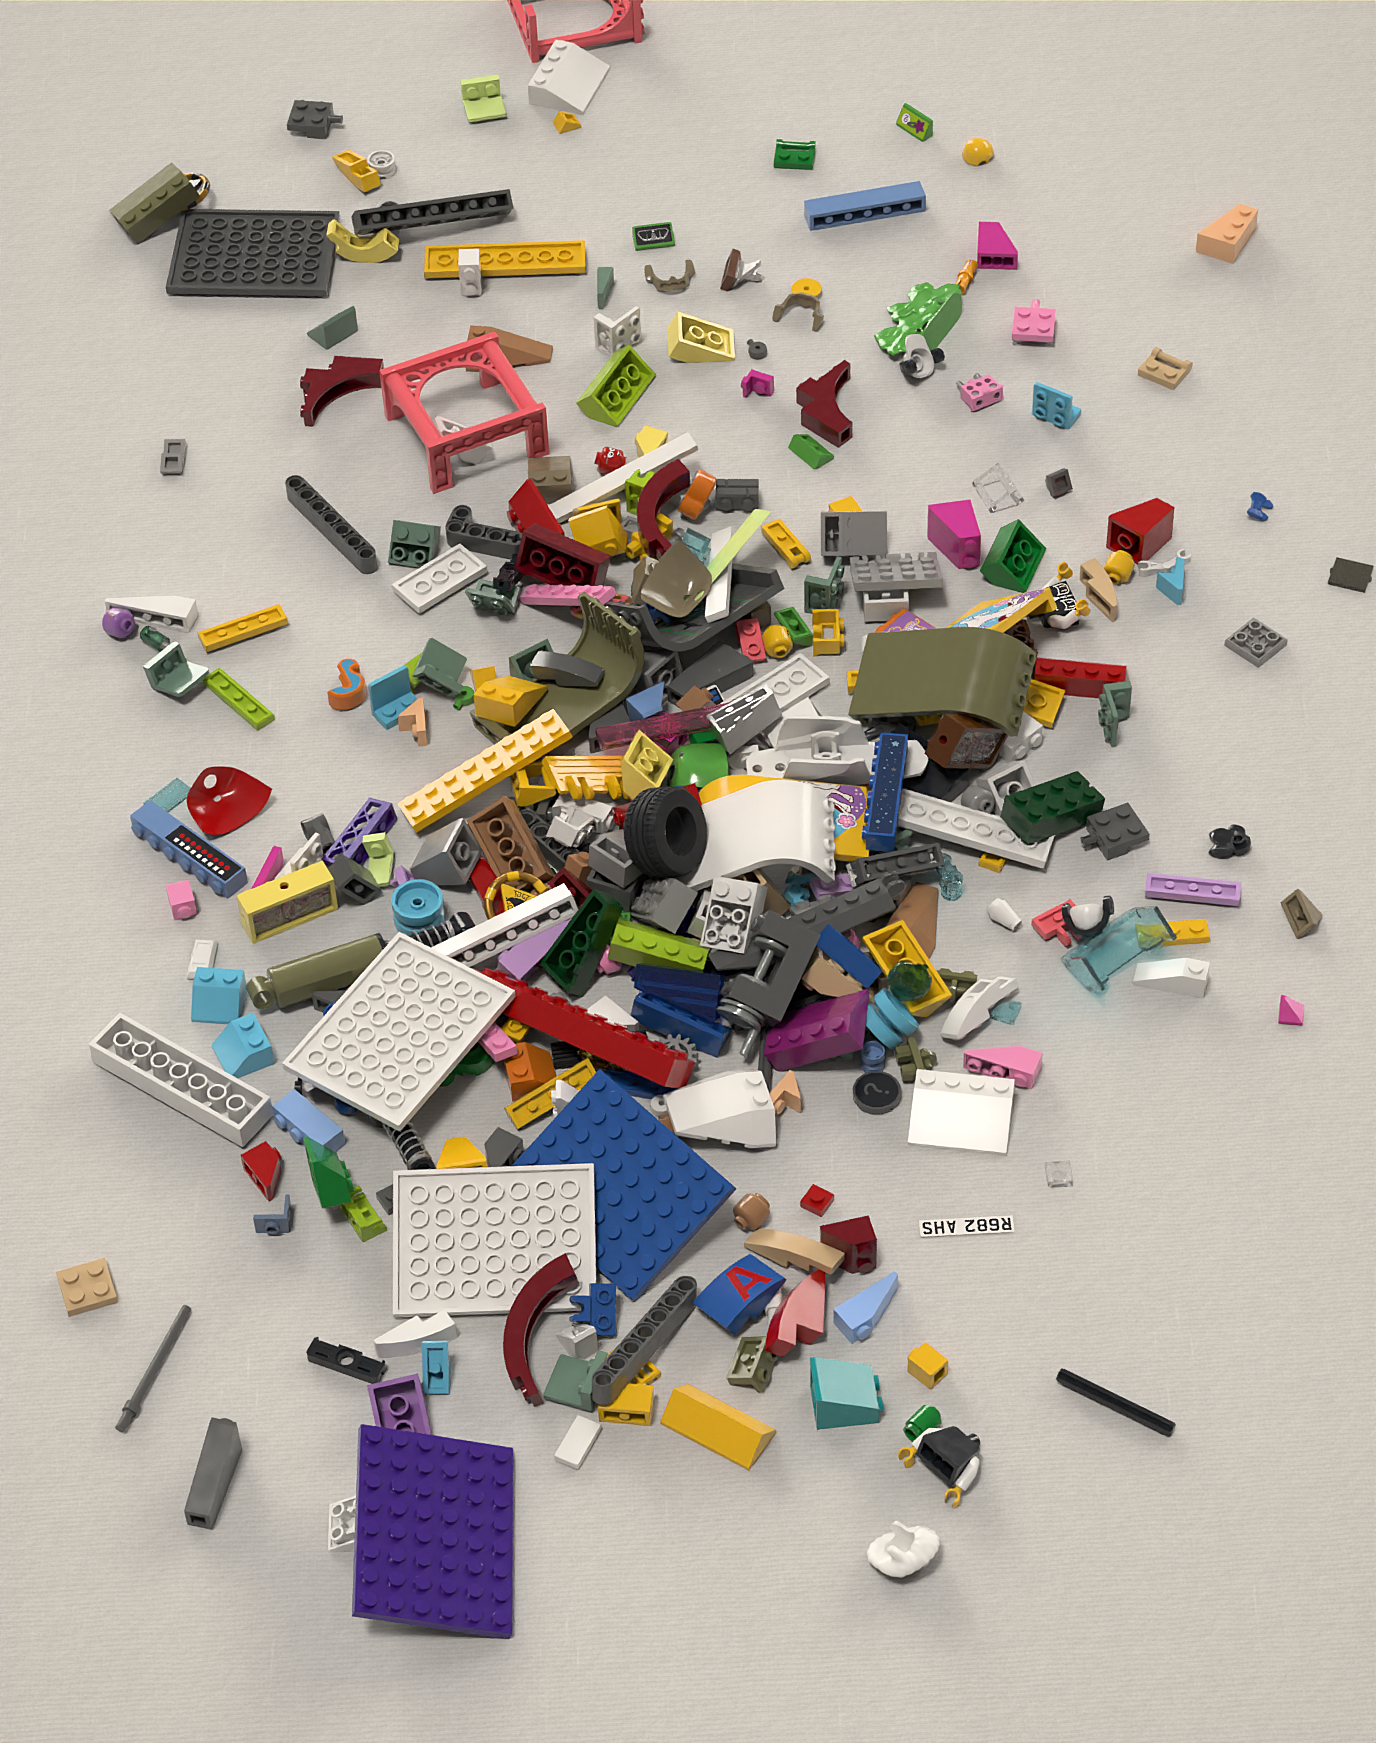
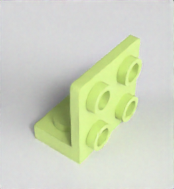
[460,75,506,122]

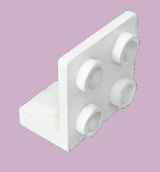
[594,306,641,357]
[275,833,323,879]

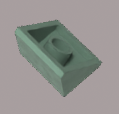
[307,306,358,350]
[509,639,554,681]

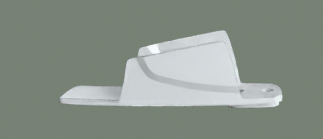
[746,715,928,785]

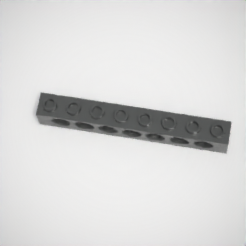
[351,189,513,236]

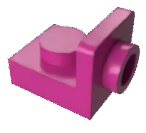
[741,369,774,398]

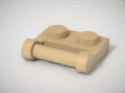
[1138,347,1193,390]

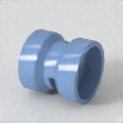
[861,1041,885,1073]

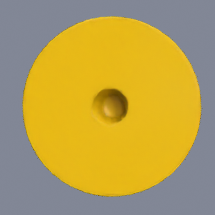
[791,278,822,296]

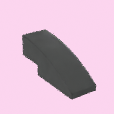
[530,651,605,686]

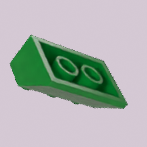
[980,519,1046,593]
[303,1137,354,1208]

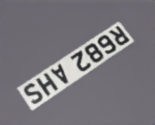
[919,1215,1015,1237]

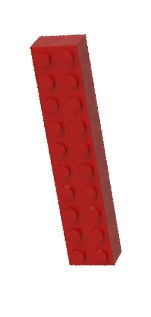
[474,968,695,1088]

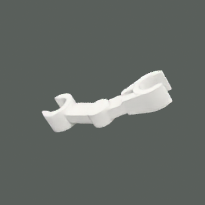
[1138,549,1191,577]

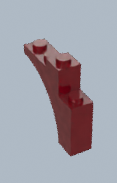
[300,356,384,427]
[796,360,853,448]

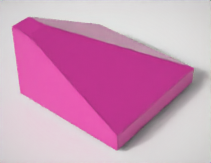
[1278,995,1304,1026]

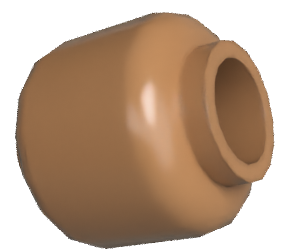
[733,1193,770,1230]

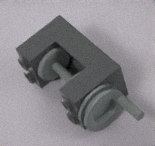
[717,910,821,1057]

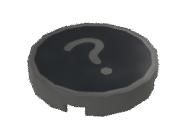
[853,1071,901,1114]

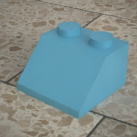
[191,967,246,1024]
[212,1013,274,1078]

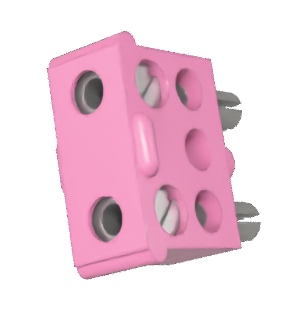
[956,373,1003,411]

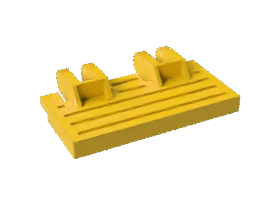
[542,756,629,800]

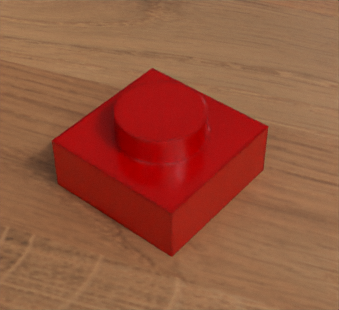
[800,1184,834,1217]

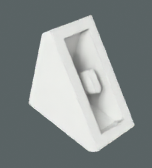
[555,1322,598,1360]

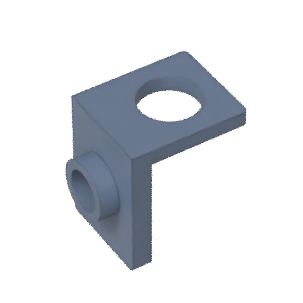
[253,1194,292,1234]

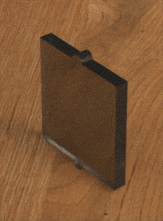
[1328,557,1374,593]

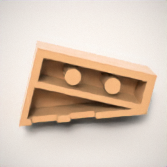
[1196,204,1258,263]

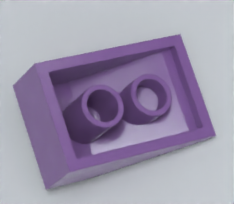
[367,1373,432,1435]

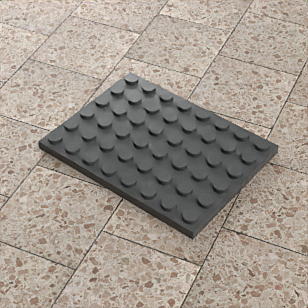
[166,209,340,296]

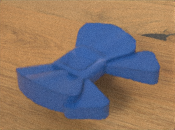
[1247,492,1274,521]

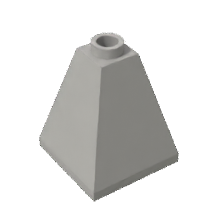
[635,649,683,705]

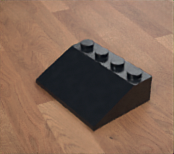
[890,724,970,802]

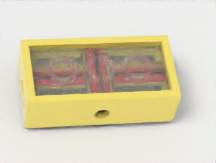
[236,861,338,944]

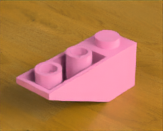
[963,1046,1043,1089]

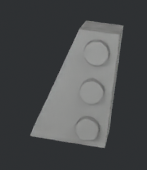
[706,684,782,755]

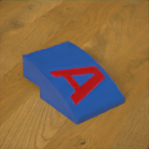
[693,1254,786,1336]

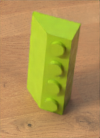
[576,344,656,427]
[607,918,709,985]

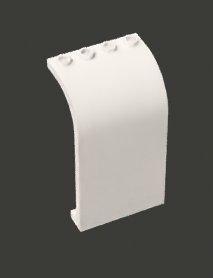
[665,780,836,891]

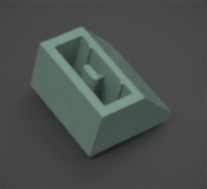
[388,520,441,567]

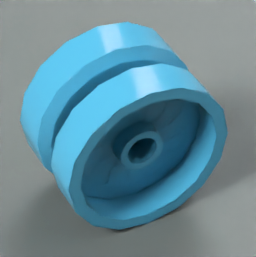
[391,879,445,936]
[866,988,919,1050]

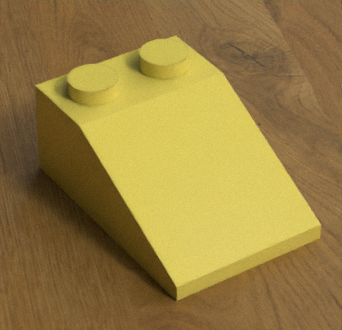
[667,312,735,363]

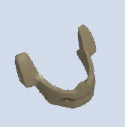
[644,259,695,291]
[772,292,824,331]

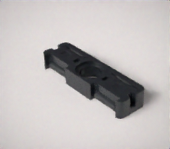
[492,554,524,591]
[306,1337,386,1384]

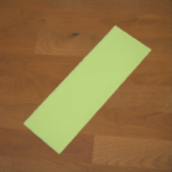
[684,509,772,601]

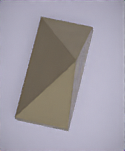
[1280,889,1322,939]

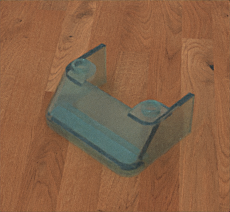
[1061,906,1177,993]

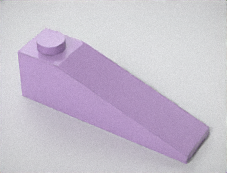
[497,917,573,981]

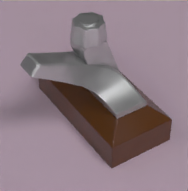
[720,249,762,291]

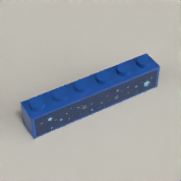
[862,733,908,852]

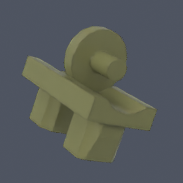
[936,968,978,1000]
[895,1036,937,1081]

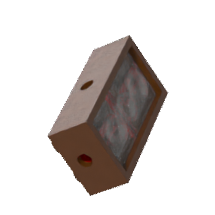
[924,714,1008,769]

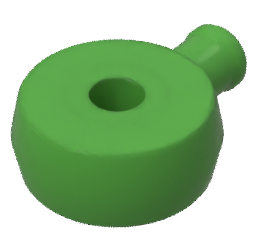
[453,686,474,710]

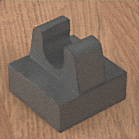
[1045,468,1073,497]

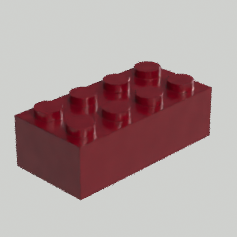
[514,523,611,586]

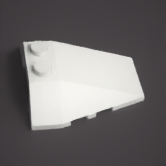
[663,1069,776,1148]

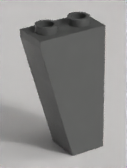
[667,641,753,708]
[184,1417,242,1530]

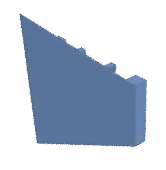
[626,681,664,727]

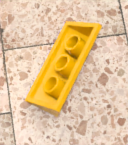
[862,920,952,1018]
[660,1384,776,1471]

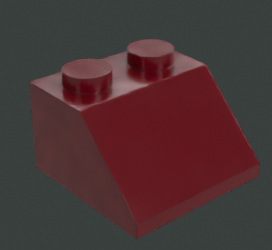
[820,1215,877,1274]

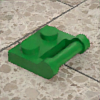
[774,139,816,170]

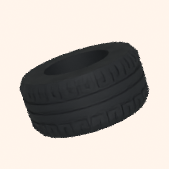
[623,787,707,877]

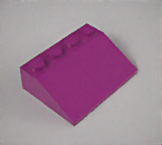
[764,989,870,1072]

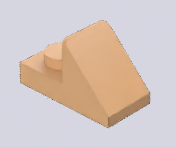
[398,698,428,746]
[770,1070,801,1115]

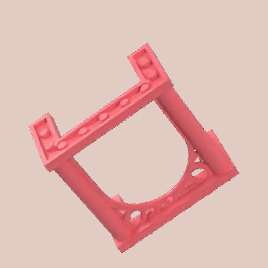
[507,0,645,63]
[379,332,549,494]

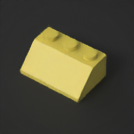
[621,730,674,801]

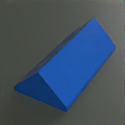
[631,990,732,1058]

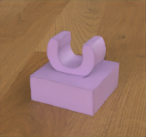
[390,865,415,893]

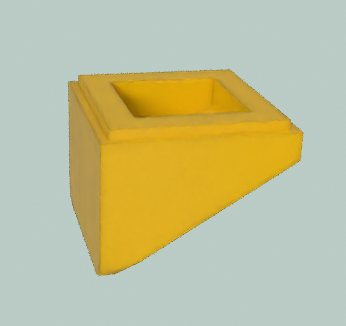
[553,111,581,133]

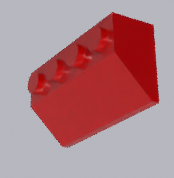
[507,478,565,536]
[1034,657,1127,699]

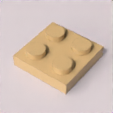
[56,1258,118,1317]

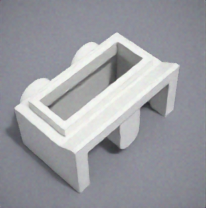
[546,805,595,847]

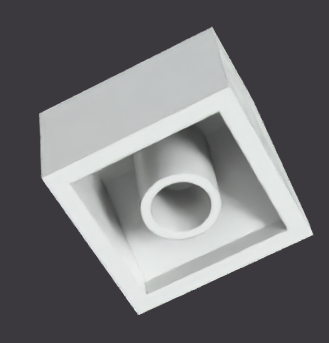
[975,760,1035,817]

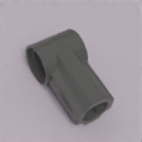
[301,813,335,856]

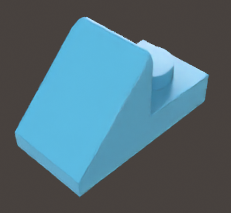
[1156,558,1185,605]
[422,1341,451,1394]

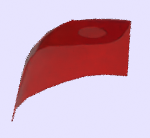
[186,766,272,835]

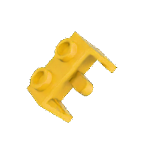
[812,609,844,657]

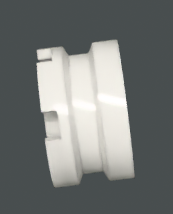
[367,150,396,179]

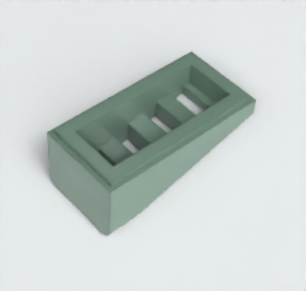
[597,267,614,309]

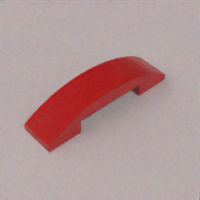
[469,855,505,916]

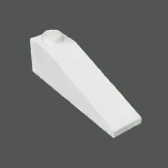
[105,596,198,633]

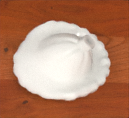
[866,1521,940,1578]

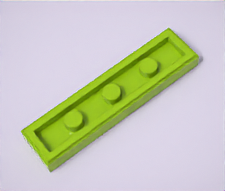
[203,668,275,731]

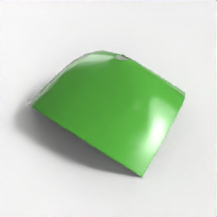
[667,743,728,788]

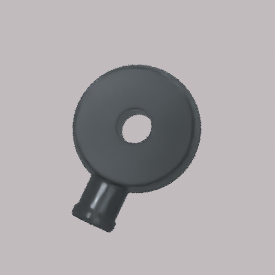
[747,339,767,360]

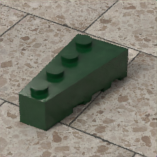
[539,889,624,996]

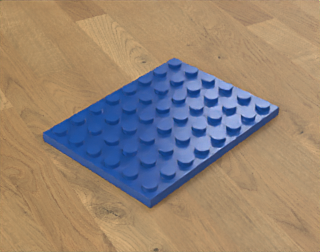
[512,1069,736,1302]

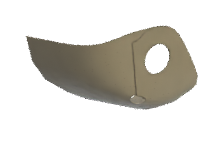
[640,539,712,617]

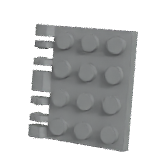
[849,552,943,591]

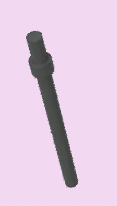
[115,1305,191,1432]

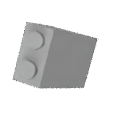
[410,818,483,885]

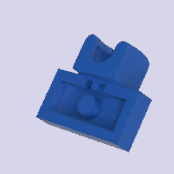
[569,1283,616,1336]

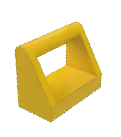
[510,762,556,807]

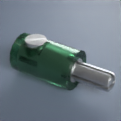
[140,626,170,652]

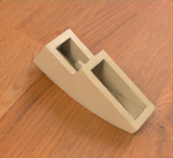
[1079,558,1117,622]

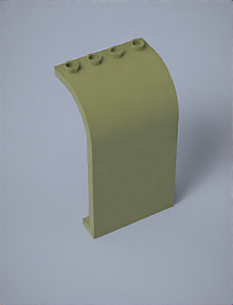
[848,627,1036,737]

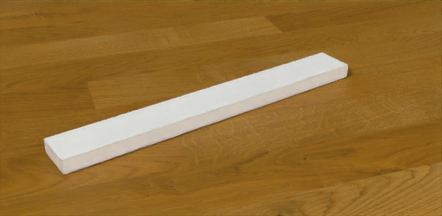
[548,432,698,523]
[705,526,735,623]

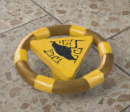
[484,871,548,920]

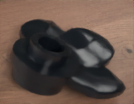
[1209,824,1251,857]

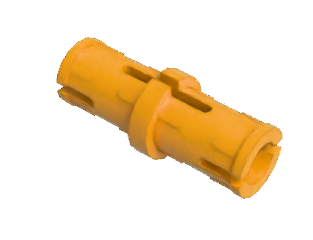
[955,259,978,295]

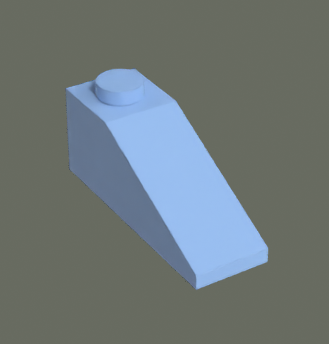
[833,1271,898,1344]

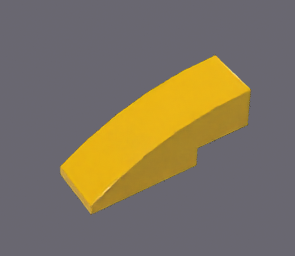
[332,149,381,192]

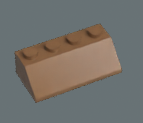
[466,796,555,893]

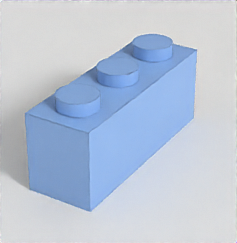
[272,1089,345,1152]

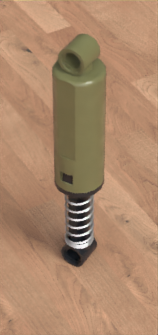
[246,912,475,1009]

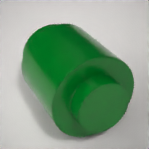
[903,1405,942,1442]

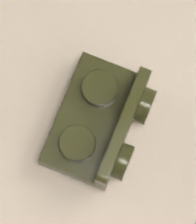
[726,1336,778,1392]

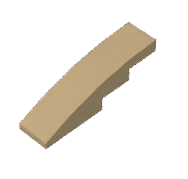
[744,1228,845,1275]

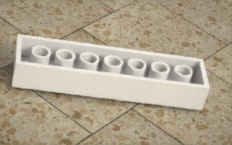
[89,1013,273,1147]

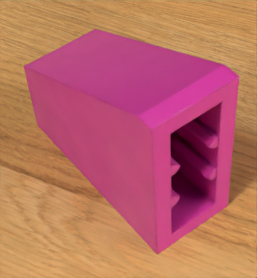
[977,221,1018,270]

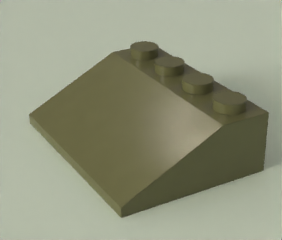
[109,162,200,245]

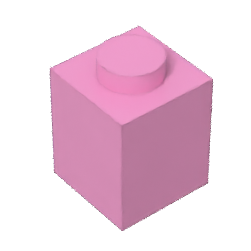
[166,880,197,921]

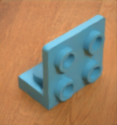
[1032,382,1081,430]
[368,665,418,730]

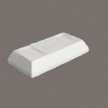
[187,940,218,979]

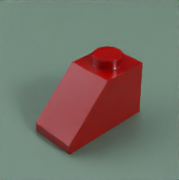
[241,1141,282,1202]

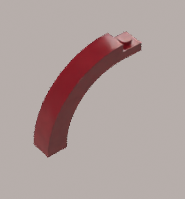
[637,459,690,560]
[503,1253,579,1407]

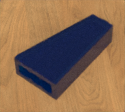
[631,963,725,1023]

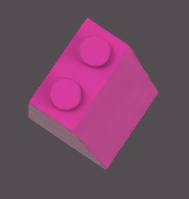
[927,499,981,569]

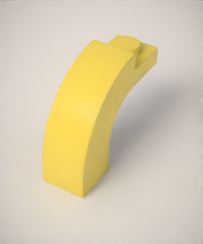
[326,219,400,263]

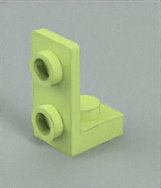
[362,832,394,887]

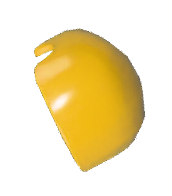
[962,138,994,166]

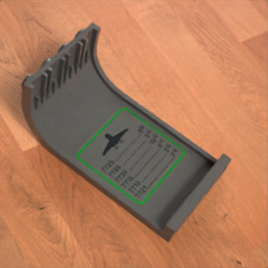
[604,563,785,651]

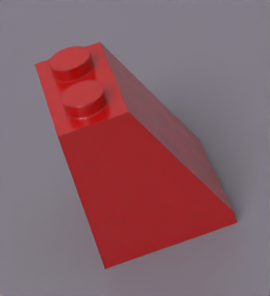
[1106,498,1175,565]

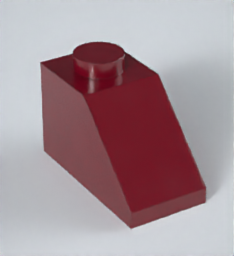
[547,867,592,909]

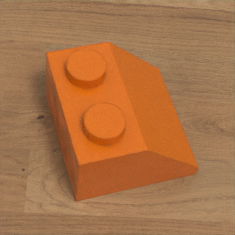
[503,1042,556,1102]

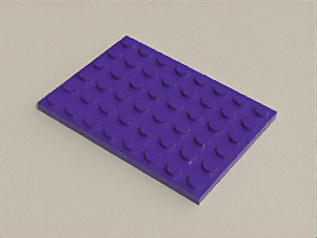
[352,1424,513,1639]

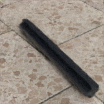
[1056,1368,1176,1435]

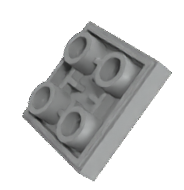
[1224,617,1288,668]

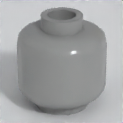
[961,785,995,814]

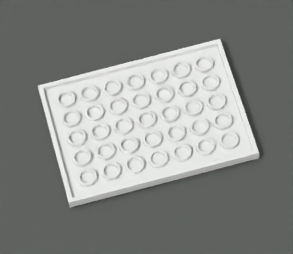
[282,932,516,1131]
[393,1163,596,1318]

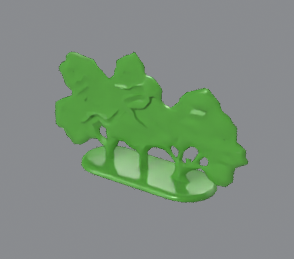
[874,282,962,355]

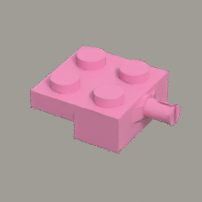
[1012,299,1056,343]

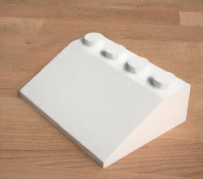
[528,40,610,115]
[908,1069,1015,1156]

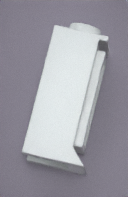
[552,792,615,835]

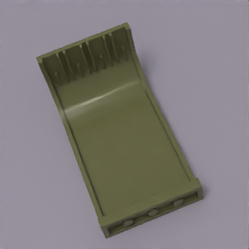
[470,591,644,762]

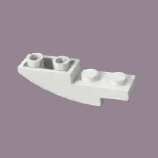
[940,977,1018,1040]

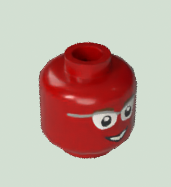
[594,447,627,475]

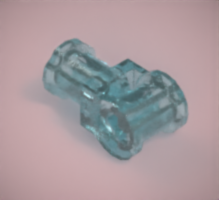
[932,853,963,901]

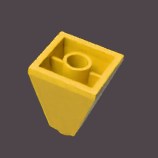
[436,1136,487,1169]

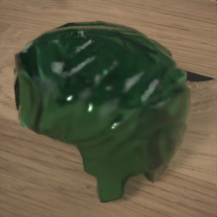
[887,960,932,1002]

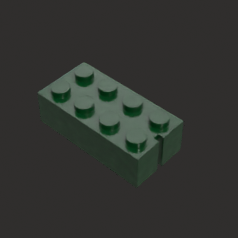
[1000,771,1105,845]

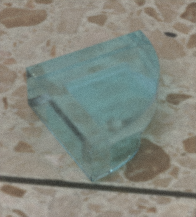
[991,1001,1021,1025]

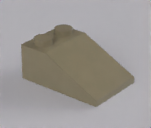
[528,456,572,504]

